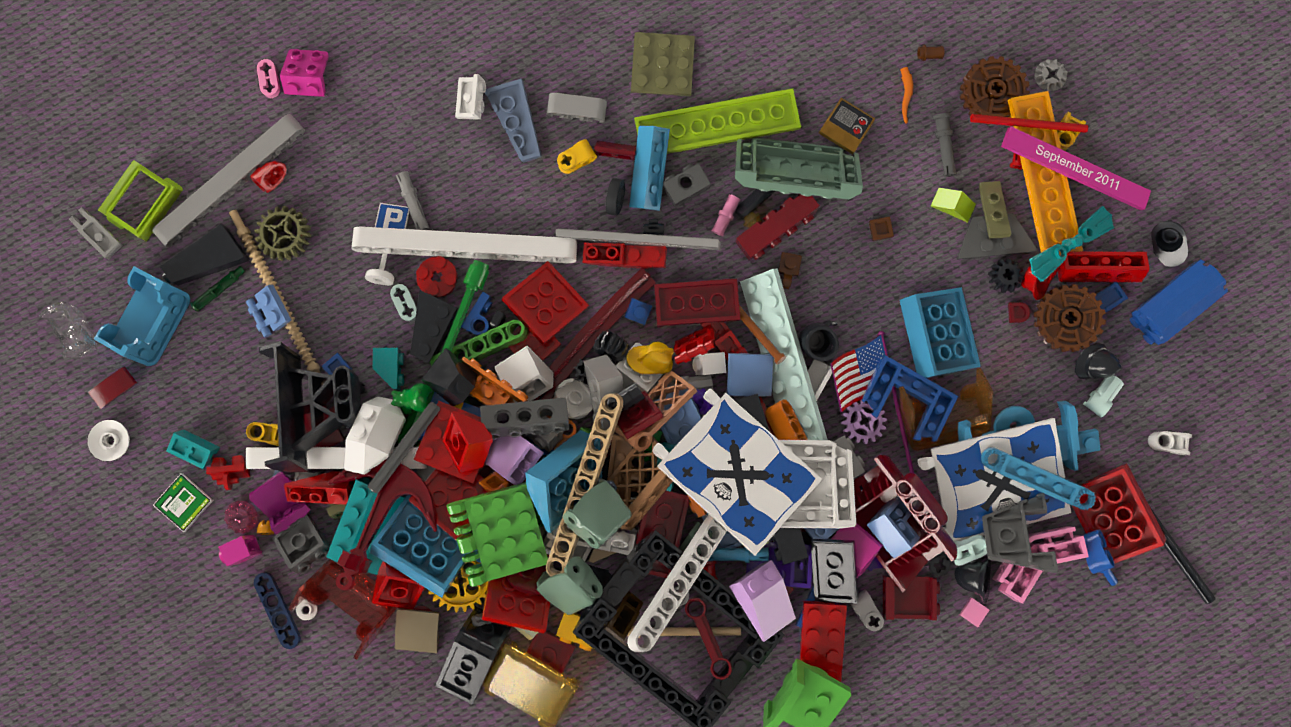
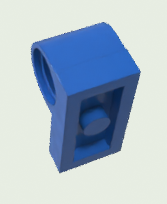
[462,292,493,336]

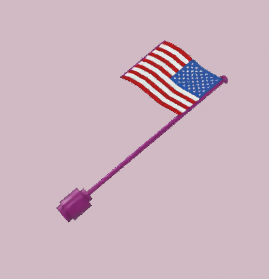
[830,331,914,473]

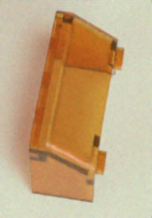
[899,368,993,450]

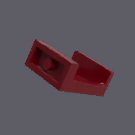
[883,576,940,621]

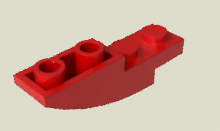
[582,243,667,269]

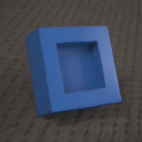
[624,298,652,325]
[322,353,352,375]

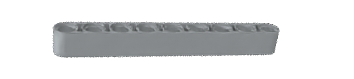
[152,114,305,248]

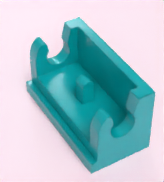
[166,430,220,469]

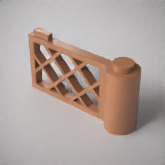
[615,371,697,451]

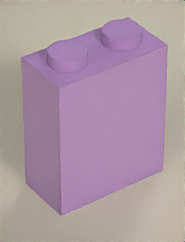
[485,436,544,485]

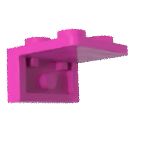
[280,49,329,97]

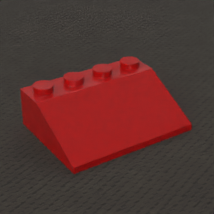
[1072,463,1166,564]

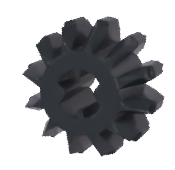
[988,258,1025,293]
[593,331,630,363]

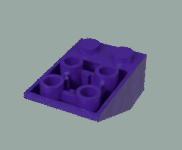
[746,541,812,588]

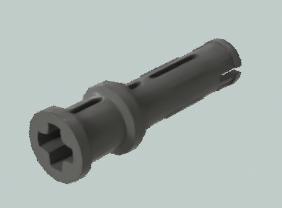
[933,113,957,176]

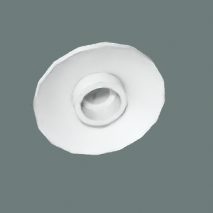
[88,420,130,461]

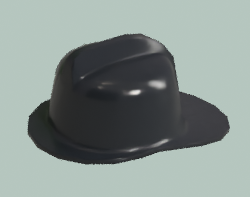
[1151,220,1188,267]

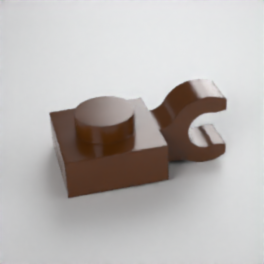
[778,252,802,289]

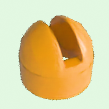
[257,520,274,535]

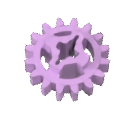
[841,400,887,444]

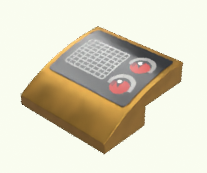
[819,98,875,154]

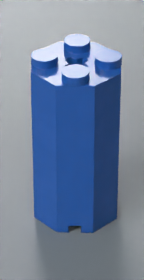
[1129,260,1228,345]

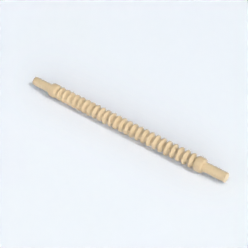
[229,209,324,385]

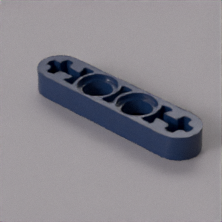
[254,572,301,649]

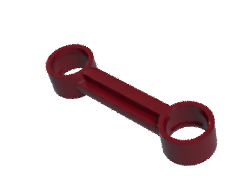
[685,598,733,680]

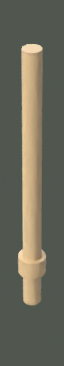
[627,626,741,638]

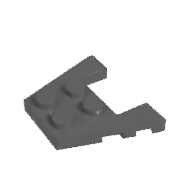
[982,493,1058,573]

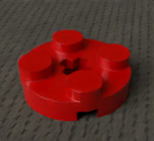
[416,256,458,298]

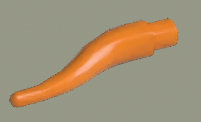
[900,67,914,123]

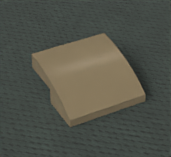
[395,608,440,653]

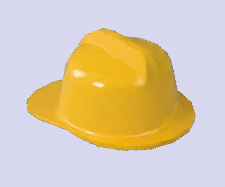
[627,342,674,374]

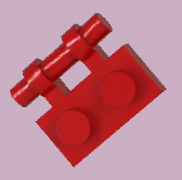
[674,325,715,364]

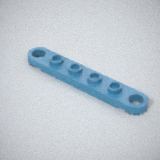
[981,447,1096,510]

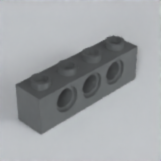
[480,397,569,440]

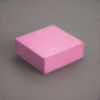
[959,597,989,627]

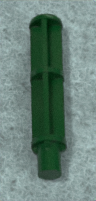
[191,266,246,312]

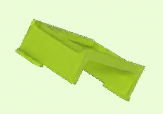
[98,160,183,241]

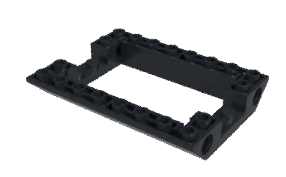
[573,530,784,727]

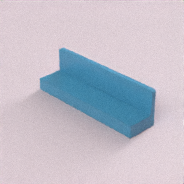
[629,126,670,211]

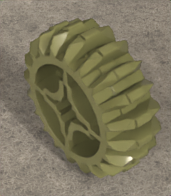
[254,206,311,261]

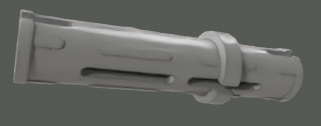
[396,171,430,230]

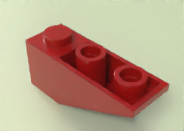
[284,471,355,505]

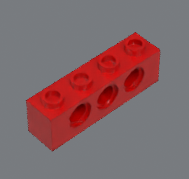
[1058,251,1150,282]

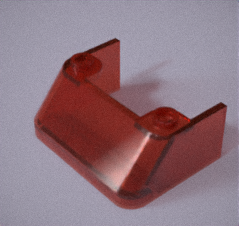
[289,559,397,660]

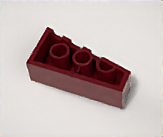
[735,194,820,261]

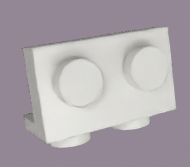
[455,74,486,119]

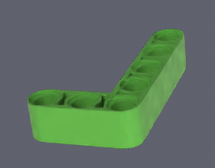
[431,320,529,404]

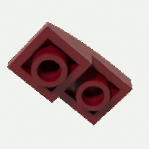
[88,366,137,409]

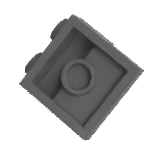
[272,513,330,574]

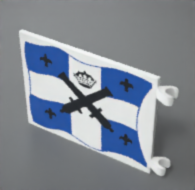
[652,389,823,556]
[918,418,1071,541]

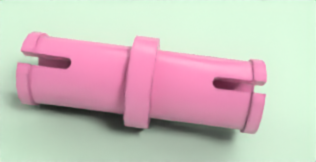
[711,194,741,237]

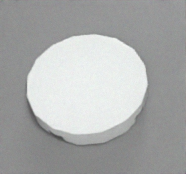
[554,378,593,419]

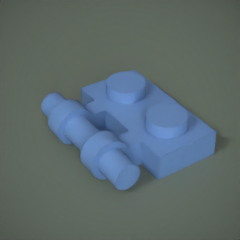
[246,284,291,338]

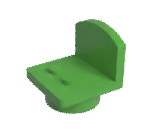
[763,658,851,727]

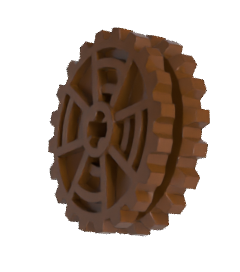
[960,56,1030,125]
[1033,284,1106,352]

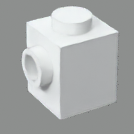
[692,352,726,375]

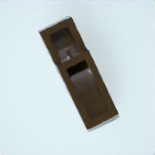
[605,591,644,642]

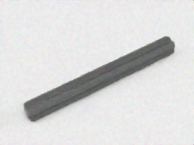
[368,402,440,494]

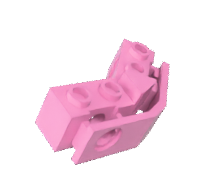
[992,526,1089,604]

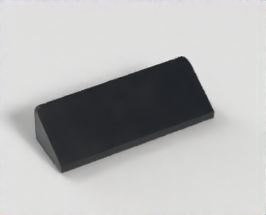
[735,189,775,220]

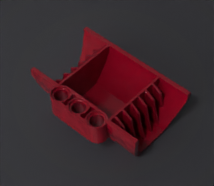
[854,455,958,592]

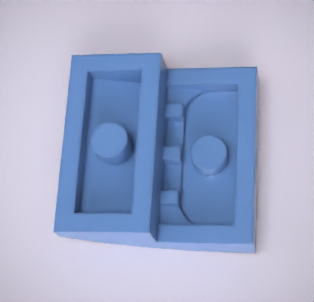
[727,353,773,396]

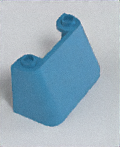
[94,266,190,366]

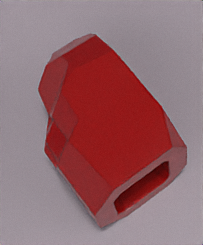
[250,161,287,193]

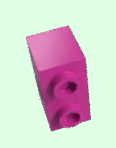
[218,534,262,566]

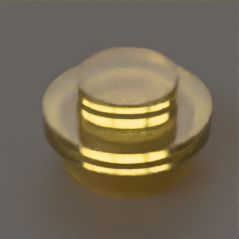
[743,212,762,228]

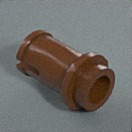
[917,45,945,61]

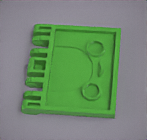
[447,482,548,587]

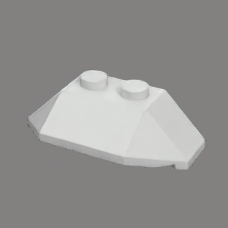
[344,397,406,475]

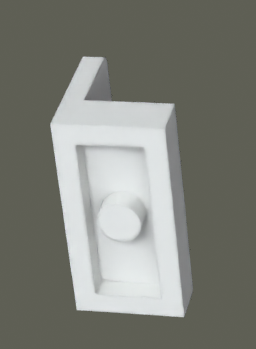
[808,359,832,401]

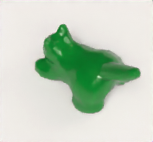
[391,383,433,415]

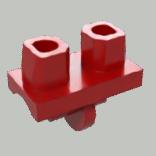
[206,455,250,490]

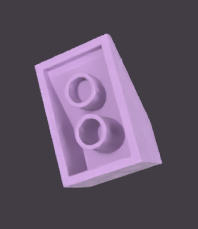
[729,560,796,642]

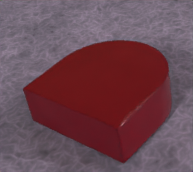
[1008,302,1031,323]

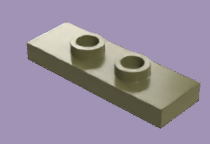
[979,181,1011,239]

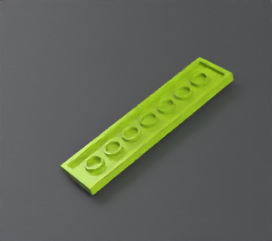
[634,88,801,154]

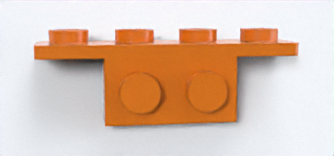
[461,357,529,406]

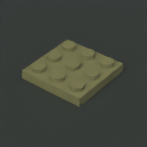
[631,32,695,96]

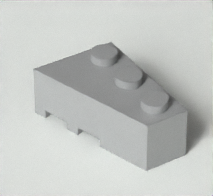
[583,355,623,429]

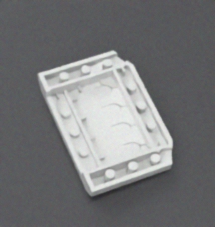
[779,440,856,528]

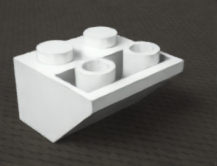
[495,346,554,402]

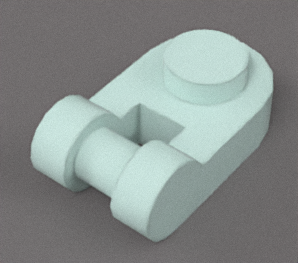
[954,535,987,566]

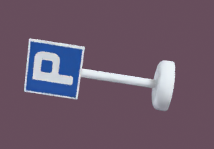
[365,203,409,286]

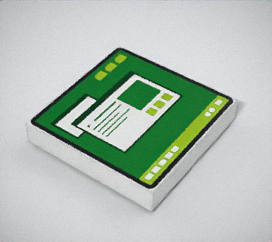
[153,473,213,532]

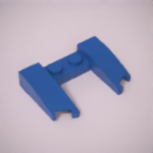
[862,355,958,442]

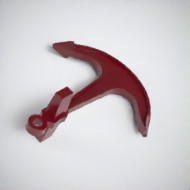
[328,459,437,591]

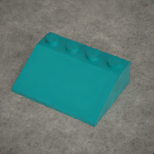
[326,477,407,575]

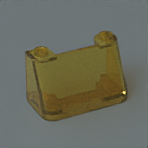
[482,639,581,727]

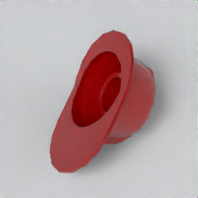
[1021,266,1059,300]

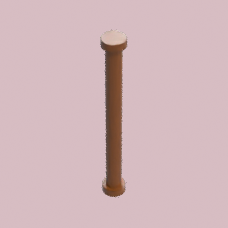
[739,305,786,365]

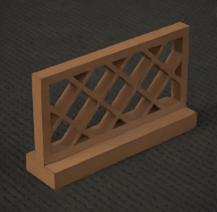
[607,436,673,530]

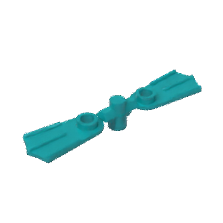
[1029,206,1114,282]

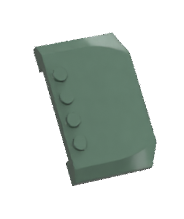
[735,138,863,200]

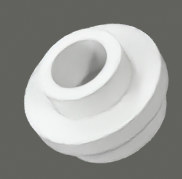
[296,599,318,620]

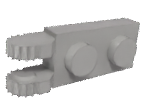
[69,207,123,260]

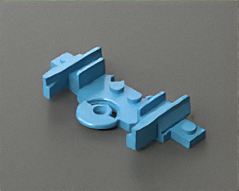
[958,401,1100,471]

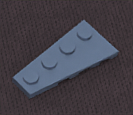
[485,79,542,163]

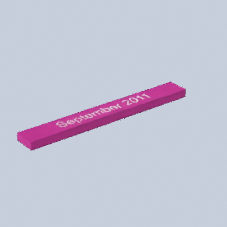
[1001,127,1151,210]

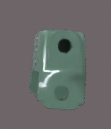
[563,480,632,549]
[537,556,603,615]

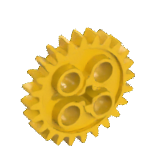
[428,560,488,613]

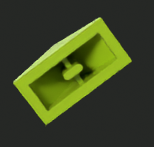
[931,188,976,223]

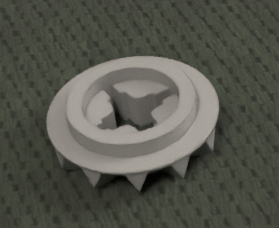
[1035,59,1068,91]

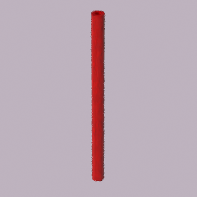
[970,114,1088,133]

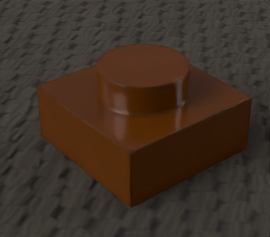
[869,216,894,241]

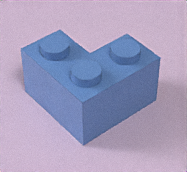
[867,496,920,558]

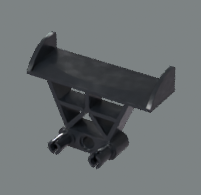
[259,342,365,472]

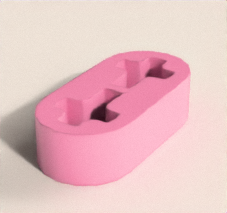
[257,59,280,98]

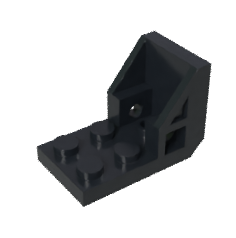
[435,606,512,705]

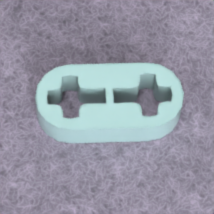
[390,284,417,322]

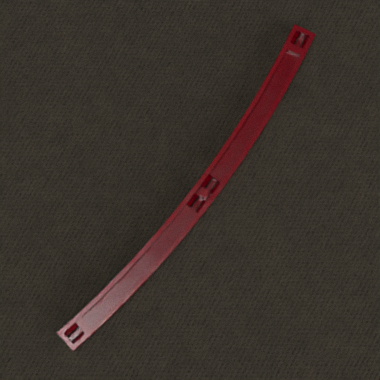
[478,268,656,479]

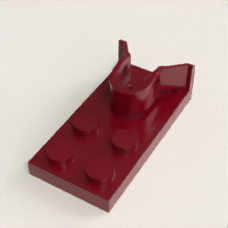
[654,278,740,328]
[634,490,690,578]

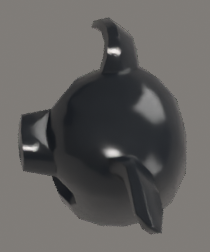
[798,320,839,363]

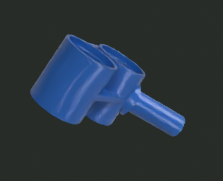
[1080,529,1118,586]

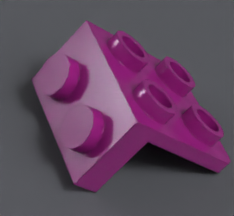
[249,472,311,535]

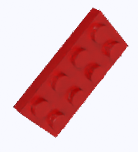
[799,601,847,682]

